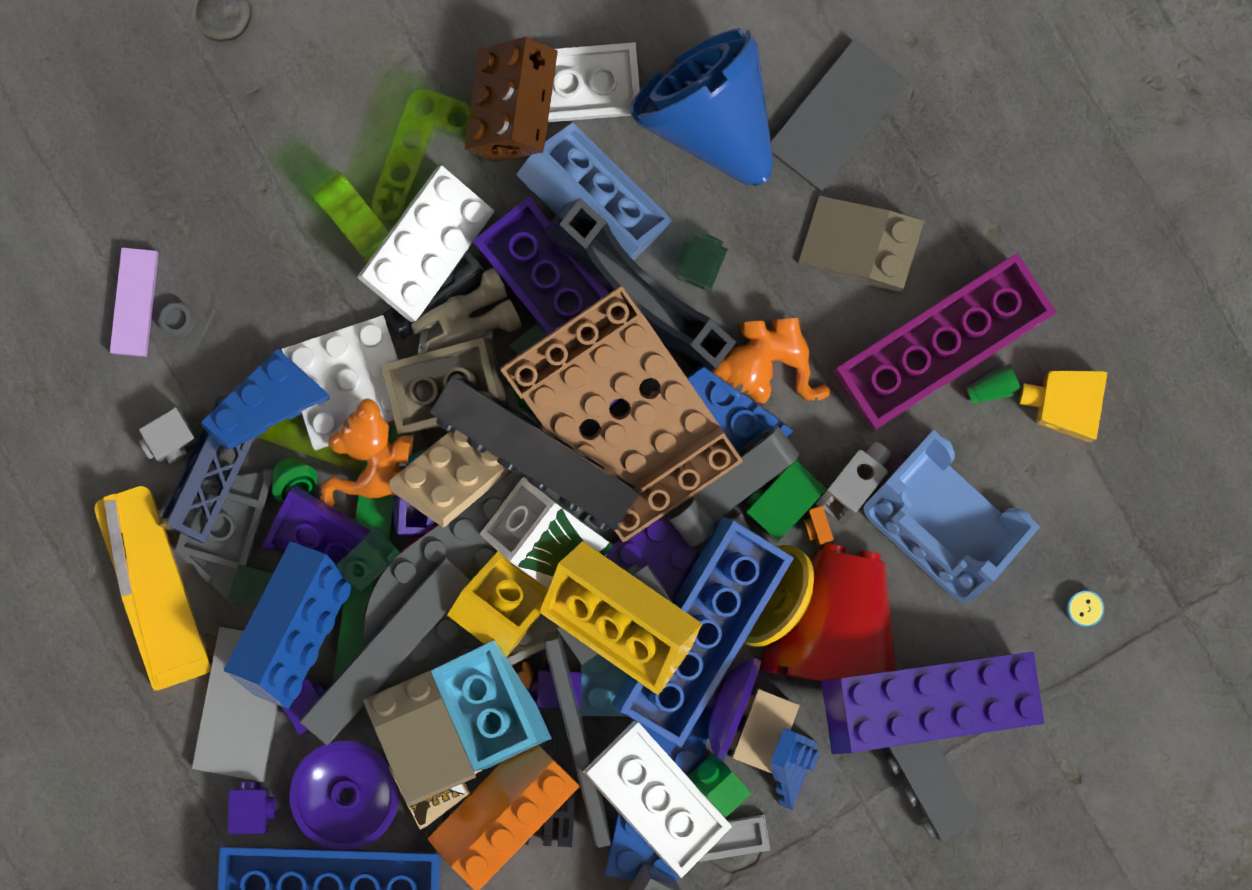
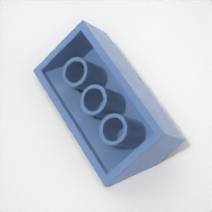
[516,123,673,260]

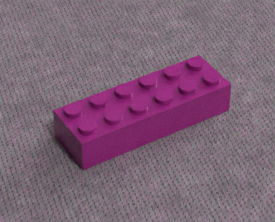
[834,253,1057,432]

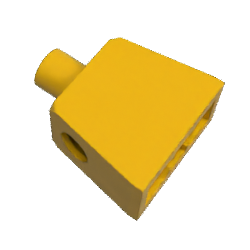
[1019,371,1108,442]

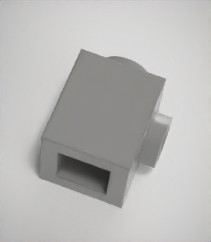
[139,408,198,464]

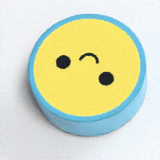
[1066,591,1104,627]

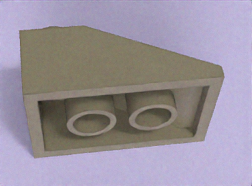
[798,196,924,295]
[381,337,509,435]
[363,671,476,807]

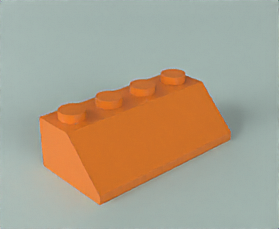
[427,745,580,890]

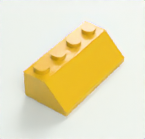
[540,541,702,695]

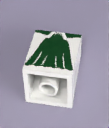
[480,477,613,589]

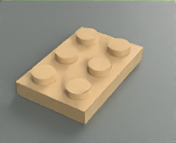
[389,430,510,528]

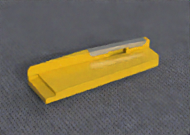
[94,486,212,691]

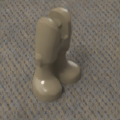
[411,267,522,353]

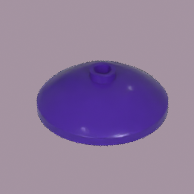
[706,656,762,761]
[290,741,399,851]

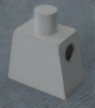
[816,442,891,526]

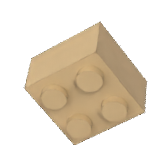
[729,689,800,774]

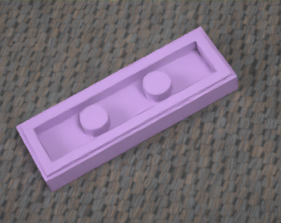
[110,248,159,358]

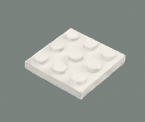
[282,315,398,450]

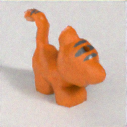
[711,318,830,403]
[319,398,413,507]

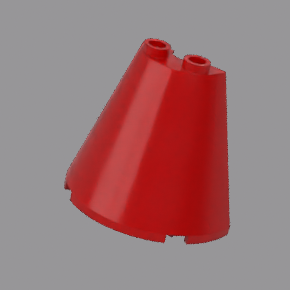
[759,544,897,681]

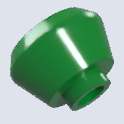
[272,458,319,503]

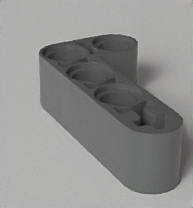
[667,425,799,547]

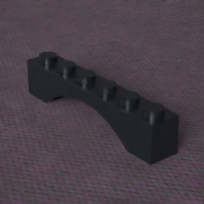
[543,198,736,370]

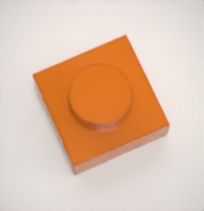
[803,506,834,546]

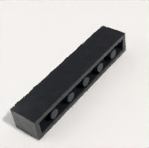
[430,374,643,531]

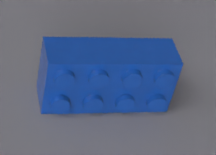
[223,541,354,709]

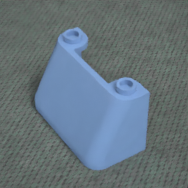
[864,430,1040,603]

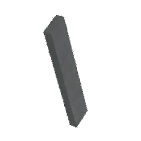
[300,557,471,746]
[544,630,611,848]

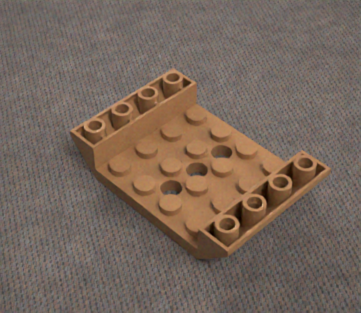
[500,285,743,543]

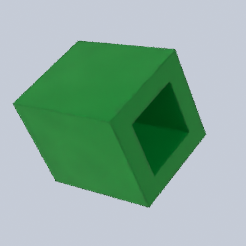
[687,754,752,818]

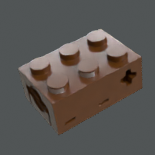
[464,37,558,163]

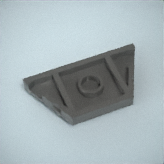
[175,469,273,604]

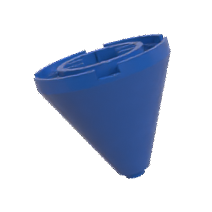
[629,28,774,186]

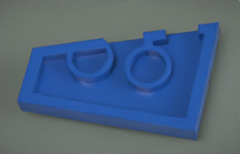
[201,349,330,450]
[686,364,794,451]
[771,728,819,810]

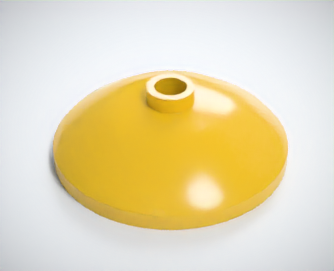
[744,545,814,646]

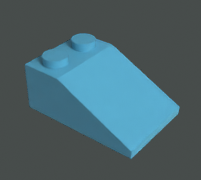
[431,641,551,772]

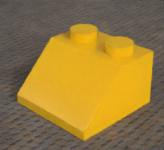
[447,551,548,658]

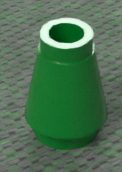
[965,363,1021,405]

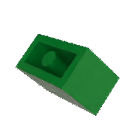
[745,460,827,543]

